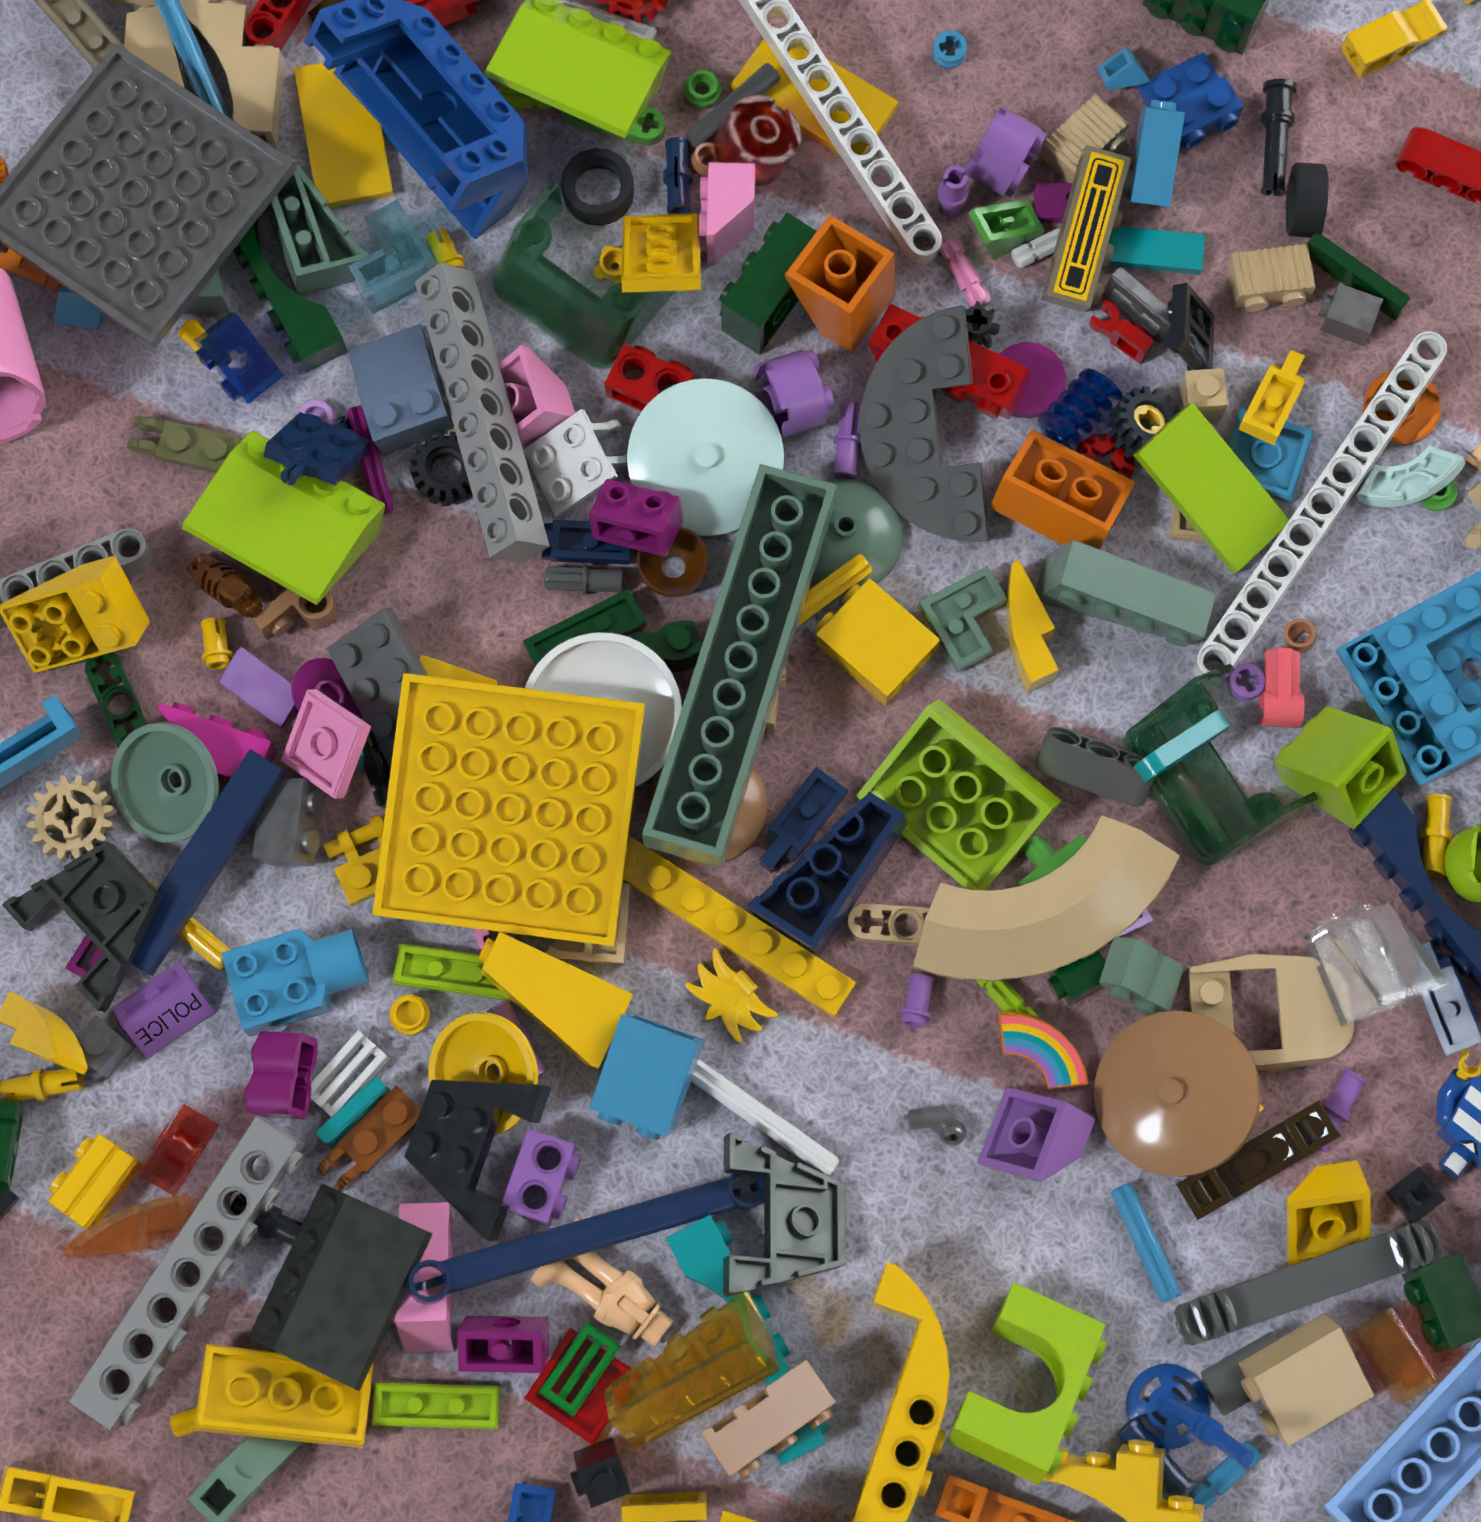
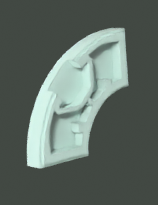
[1356,445,1466,507]

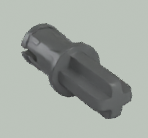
[544,564,623,595]

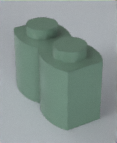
[1099,937,1184,1016]

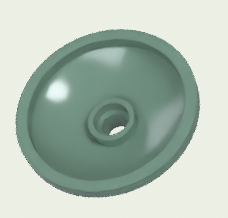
[811,478,904,593]
[111,722,219,843]

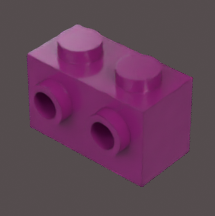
[589,479,683,557]

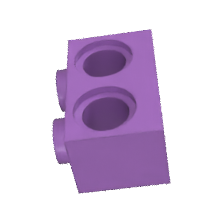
[502,1128,581,1226]

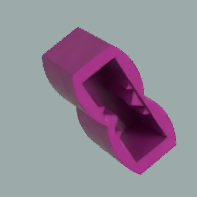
[244,1031,318,1120]

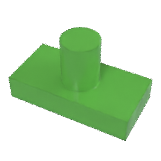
[1018,834,1087,886]

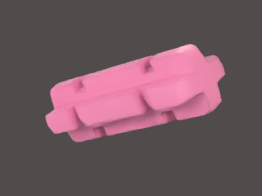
[940,238,991,307]

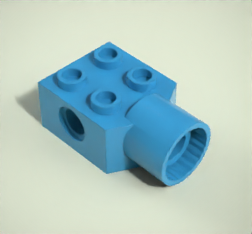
[221,928,369,1037]

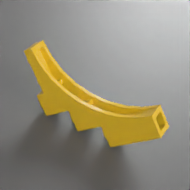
[1043,1440,1204,1522]

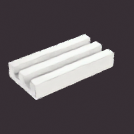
[311,1030,390,1117]

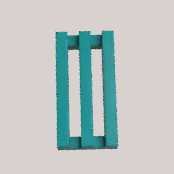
[315,1076,390,1148]

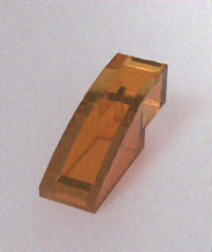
[63,1194,194,1258]

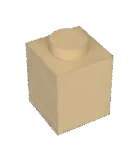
[1179,368,1228,421]

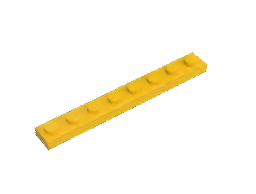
[623,836,856,1018]

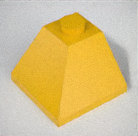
[1286,1160,1371,1266]

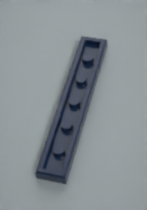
[131,749,286,976]

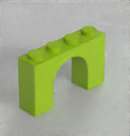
[945,1282,1107,1485]

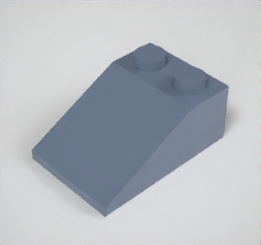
[348,324,454,455]

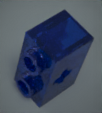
[193,312,284,404]

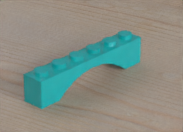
[666,1214,830,1466]

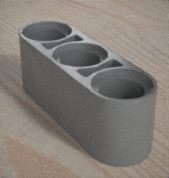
[1035,727,1155,807]

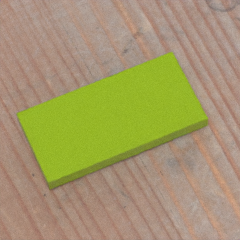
[1133,402,1289,574]

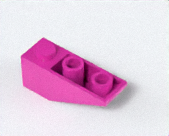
[157,702,277,783]

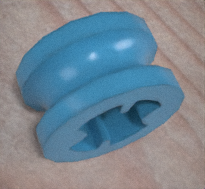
[933,30,967,69]

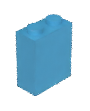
[1127,99,1185,207]
[589,1012,705,1140]

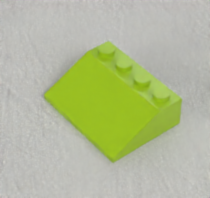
[484,0,672,138]
[182,430,386,605]
[856,699,1062,890]

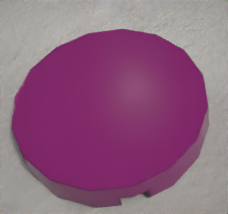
[999,342,1066,419]

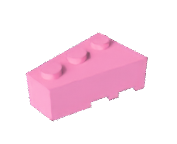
[392,1202,454,1353]

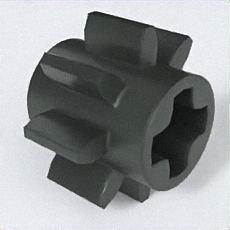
[965,301,1000,349]

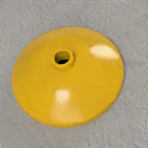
[428,1012,538,1135]

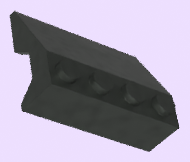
[249,1183,433,1391]

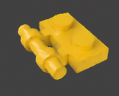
[323,814,385,907]

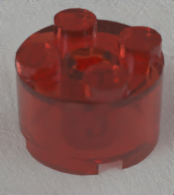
[714,95,801,186]

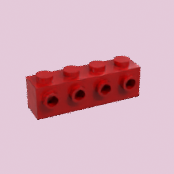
[868,303,1030,420]

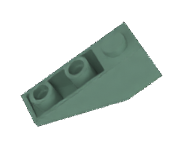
[187,1436,304,1522]

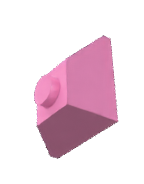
[499,344,575,446]

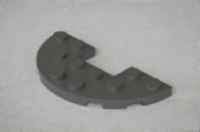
[859,305,990,542]

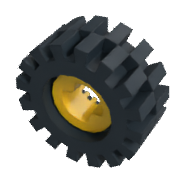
[1107,386,1180,462]

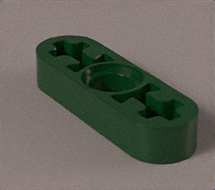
[85,652,148,748]

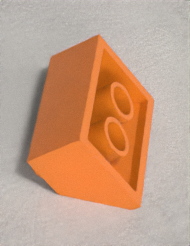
[989,429,1136,550]

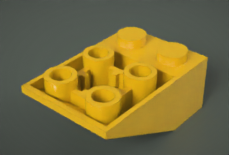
[0,556,150,673]

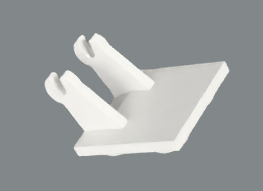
[523,409,628,517]

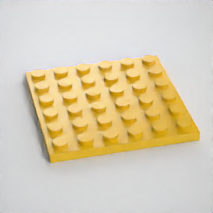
[372,673,646,946]

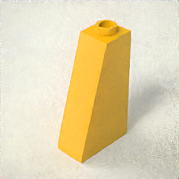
[477,932,633,1072]

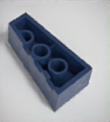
[746,792,908,957]

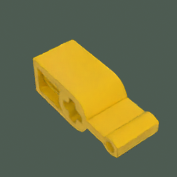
[1341,0,1448,79]

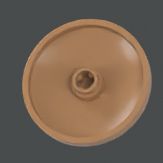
[1094,1011,1261,1177]

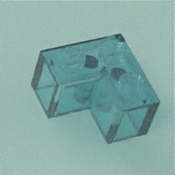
[348,199,436,315]

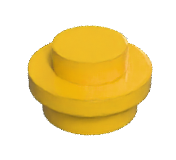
[389,994,430,1035]

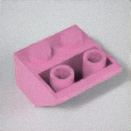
[699,162,755,265]

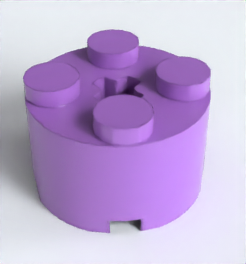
[965,106,1047,198]
[753,350,834,438]

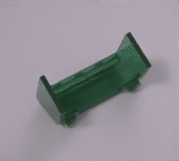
[492,180,677,370]
[1124,663,1319,866]

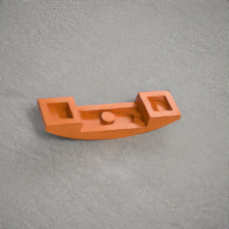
[934,1474,1076,1522]

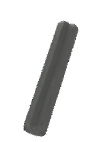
[685,63,780,149]

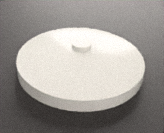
[525,632,682,787]

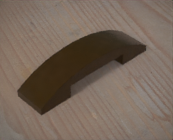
[1176,1100,1341,1220]

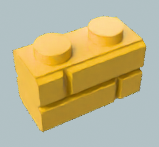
[47,1133,144,1232]

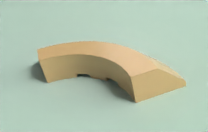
[913,815,1180,982]

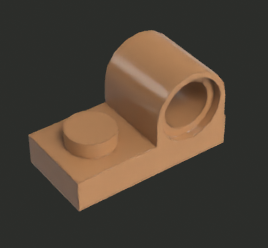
[251,589,338,640]

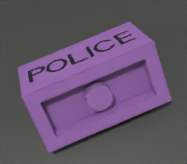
[112,961,215,1059]

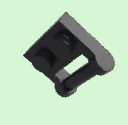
[1163,283,1215,371]

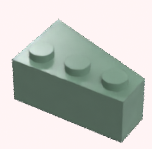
[266,165,371,295]

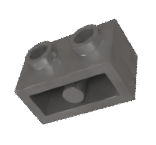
[252,778,325,867]

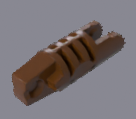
[186,553,263,618]

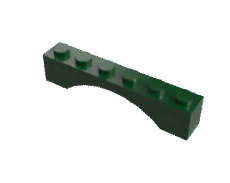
[233,219,348,372]

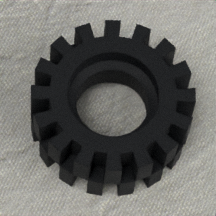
[409,431,473,506]

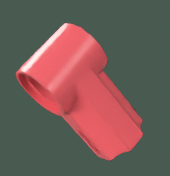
[1259,647,1305,728]

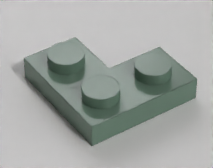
[918,565,1007,673]

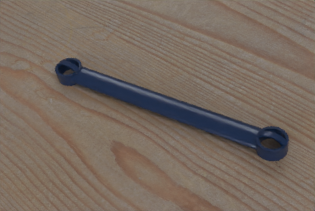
[407,1174,764,1305]

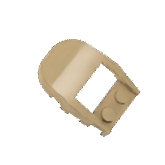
[1187,954,1354,1072]

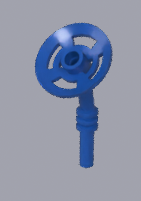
[1126,1364,1254,1467]

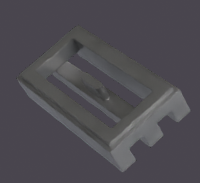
[1102,267,1171,344]

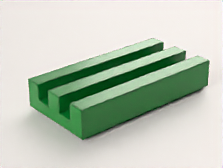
[539,1322,622,1417]

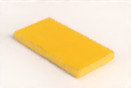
[731,26,899,155]
[293,62,394,208]
[621,213,701,293]
[194,1344,374,1448]

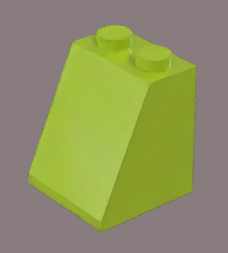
[1274,706,1407,830]

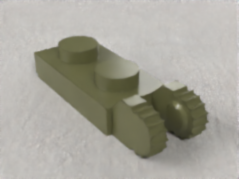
[127,415,242,473]

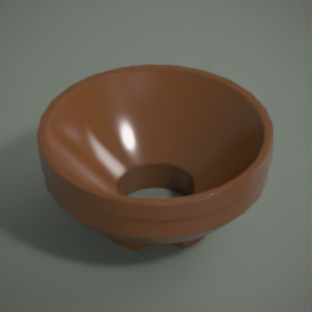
[637,527,709,597]

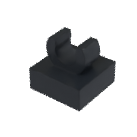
[1385,1166,1446,1224]

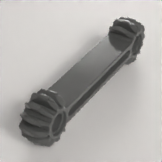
[1174,1219,1443,1346]

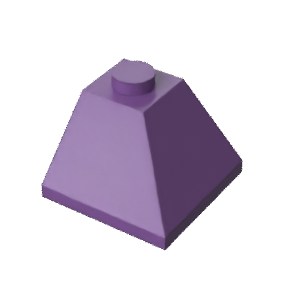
[977,1087,1095,1182]

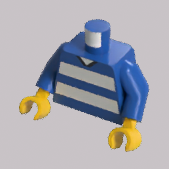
[1435,1049,1481,1179]

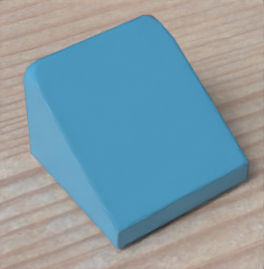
[1097,46,1150,90]
[53,286,103,329]

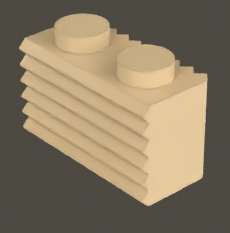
[1040,94,1129,183]
[1227,243,1316,312]

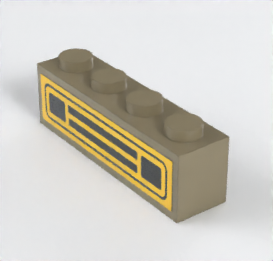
[1041,145,1134,312]

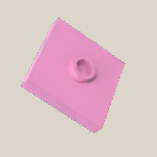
[281,689,371,799]

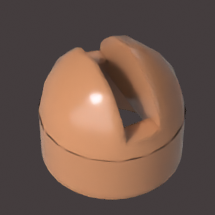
[691,143,724,177]
[1284,619,1316,653]

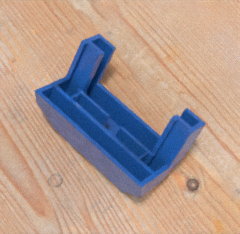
[304,0,529,239]

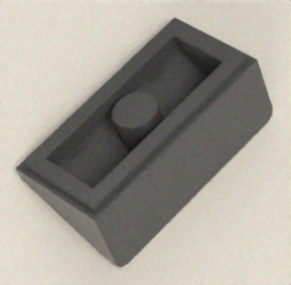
[1201,1331,1278,1415]

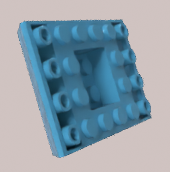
[1335,570,1481,787]

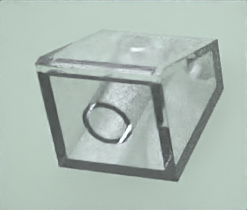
[1304,902,1448,1027]

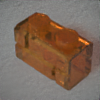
[1349,1307,1440,1404]

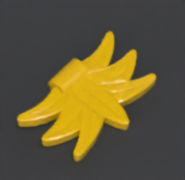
[685,948,778,1043]

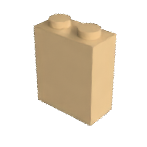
[1238,1313,1374,1447]

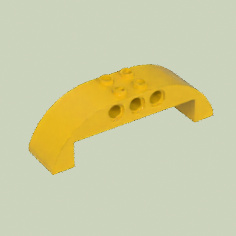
[850,1262,950,1522]

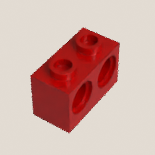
[604,344,695,412]

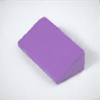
[219,646,297,729]

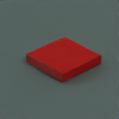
[524,1327,640,1445]

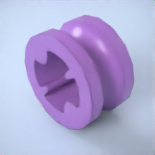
[1227,663,1265,702]

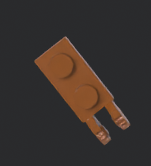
[316,1085,421,1192]

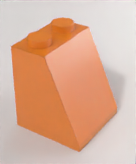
[785,215,895,353]

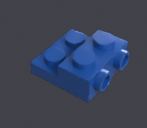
[1137,52,1244,149]

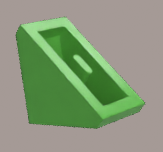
[969,199,1045,260]

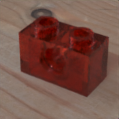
[138,1099,220,1196]

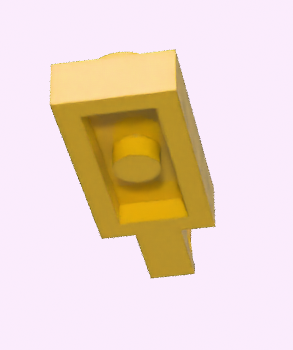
[1238,350,1305,446]

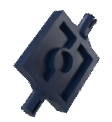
[264,412,371,485]

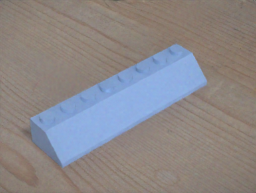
[1323,1339,1481,1522]

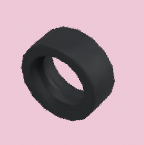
[561,148,634,226]
[1285,162,1329,238]

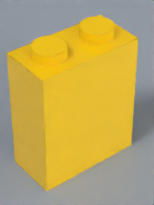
[815,578,940,707]

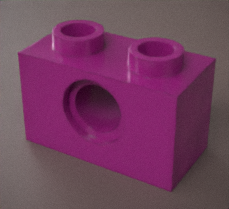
[457,1315,549,1373]

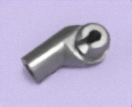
[908,1106,966,1146]

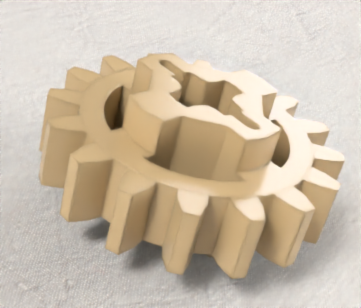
[26,775,117,863]

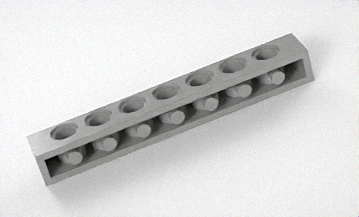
[414,263,550,563]
[69,1116,305,1430]

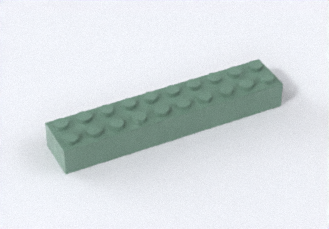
[642,464,837,869]

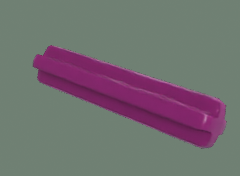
[347,405,394,515]

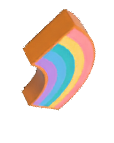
[997,1011,1088,1089]

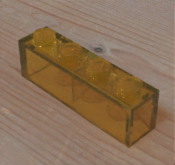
[605,1292,779,1449]

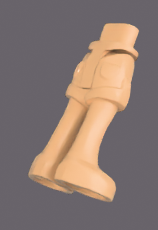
[530,1218,674,1347]

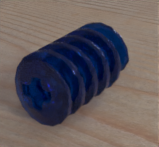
[1038,368,1123,449]

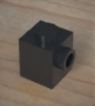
[570,1437,631,1508]

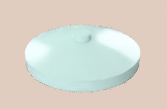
[627,379,784,536]

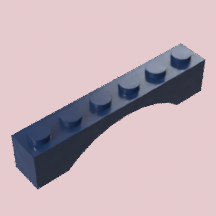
[1348,788,1481,1000]

